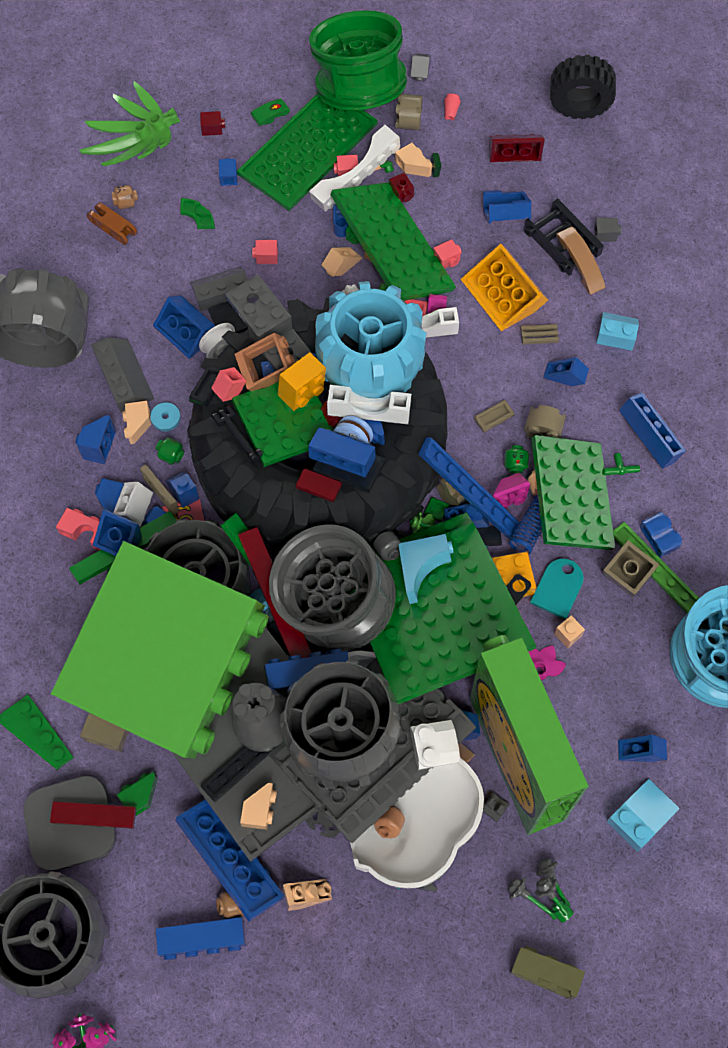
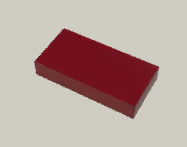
[296,468,342,503]

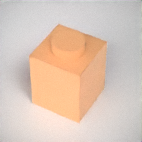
[554,615,585,648]

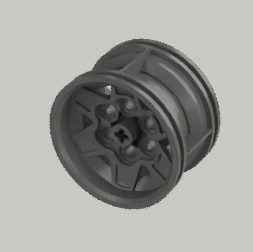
[269,525,396,652]

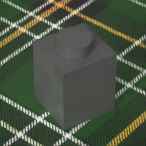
[594,218,621,242]

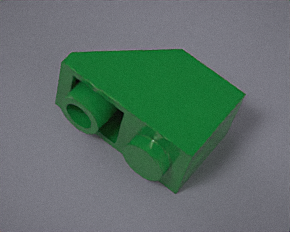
[117,772,158,817]

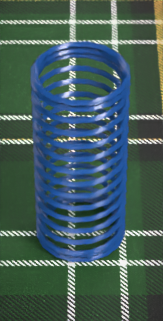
[509,495,542,555]

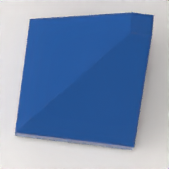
[142,506,166,525]

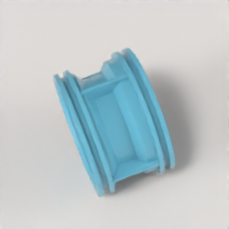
[670,585,728,708]

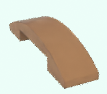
[556,227,606,295]

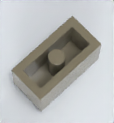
[80,713,129,752]

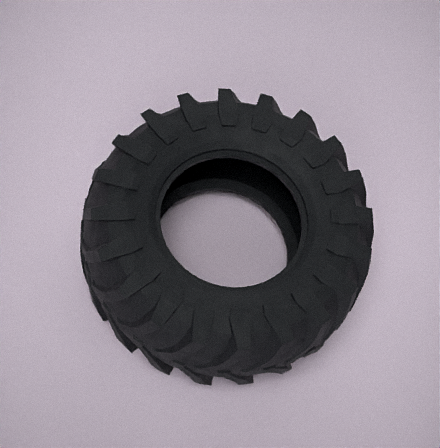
[187,298,448,556]

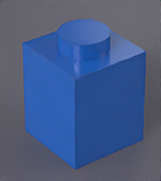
[219,158,238,186]

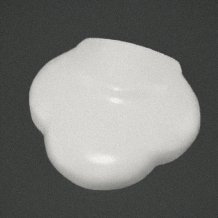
[350,758,484,889]

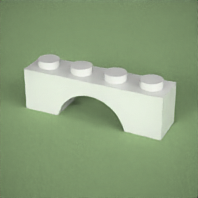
[327,385,411,424]

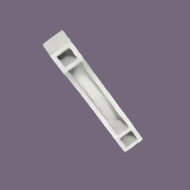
[309,125,401,212]
[421,307,459,338]

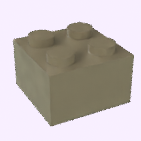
[602,540,660,598]

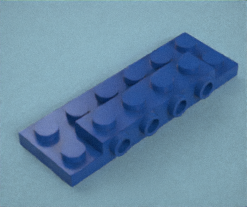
[175,799,284,922]

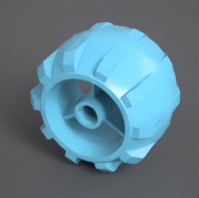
[315,281,426,399]

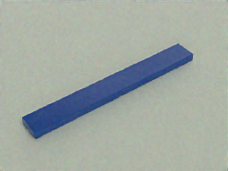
[418,437,520,539]

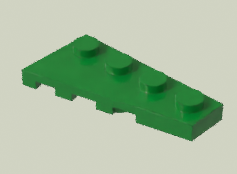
[0,695,74,770]

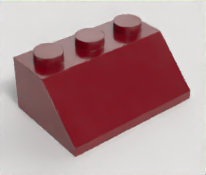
[489,134,545,162]

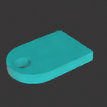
[530,559,584,620]

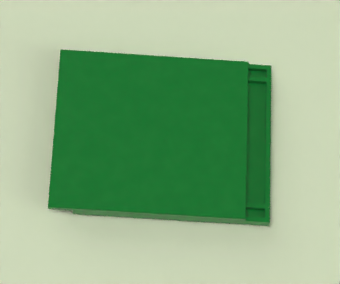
[343,512,536,704]

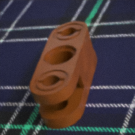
[86,202,137,245]

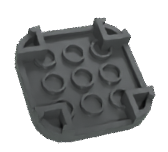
[24,776,117,872]

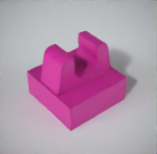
[427,294,447,314]

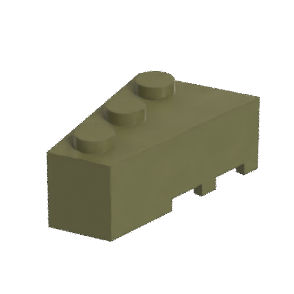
[510,946,585,1000]

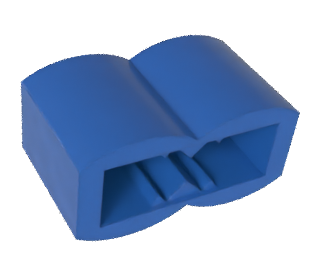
[639,512,682,558]

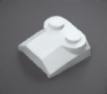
[410,720,460,770]

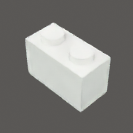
[113,482,153,526]

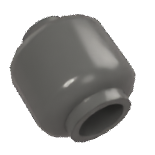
[373,531,401,561]

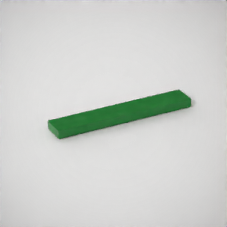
[69,511,176,585]

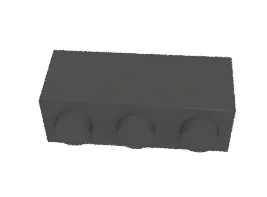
[190,266,248,311]

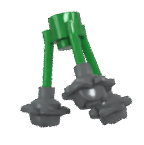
[507,858,574,923]

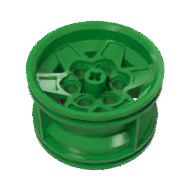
[309,10,407,110]

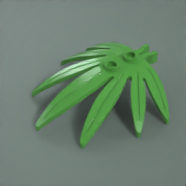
[79,81,180,166]

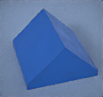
[92,509,142,556]

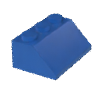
[153,295,215,359]

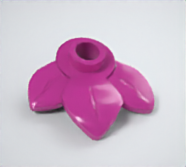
[529,646,566,680]

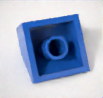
[75,415,116,464]

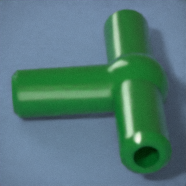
[603,453,640,476]

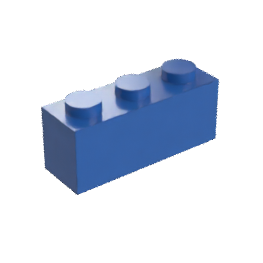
[308,428,375,477]

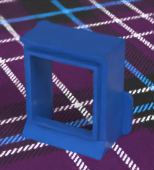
[483,190,532,224]

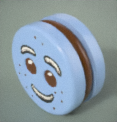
[333,415,373,444]

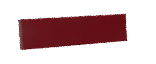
[50,801,137,829]

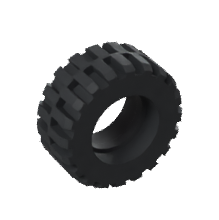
[550,54,616,119]

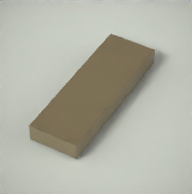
[140,464,179,515]

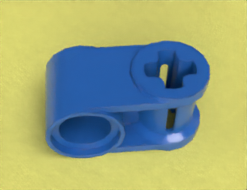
[333,204,348,237]

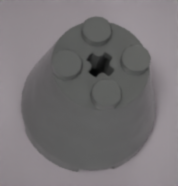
[232,683,287,752]

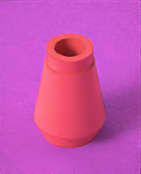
[444,94,461,120]

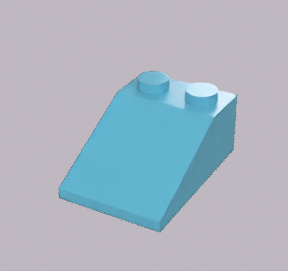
[607,779,680,852]

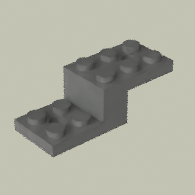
[225,275,315,371]

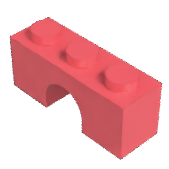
[56,508,101,551]

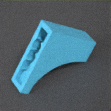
[398,534,454,604]

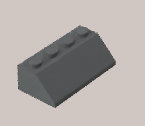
[91,337,154,413]

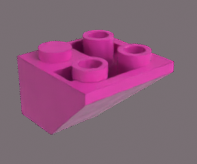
[493,473,530,509]

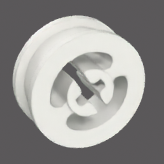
[199,323,235,359]

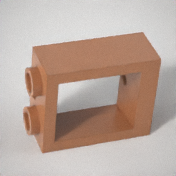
[235,333,295,391]

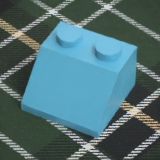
[597,312,639,351]

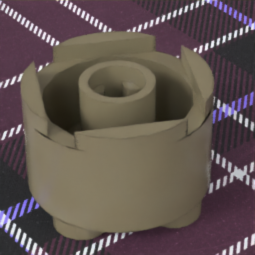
[396,94,423,130]
[524,405,566,439]

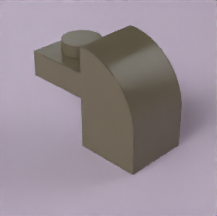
[436,478,464,506]

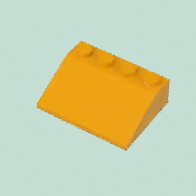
[461,244,549,331]

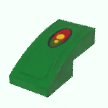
[251,98,290,126]

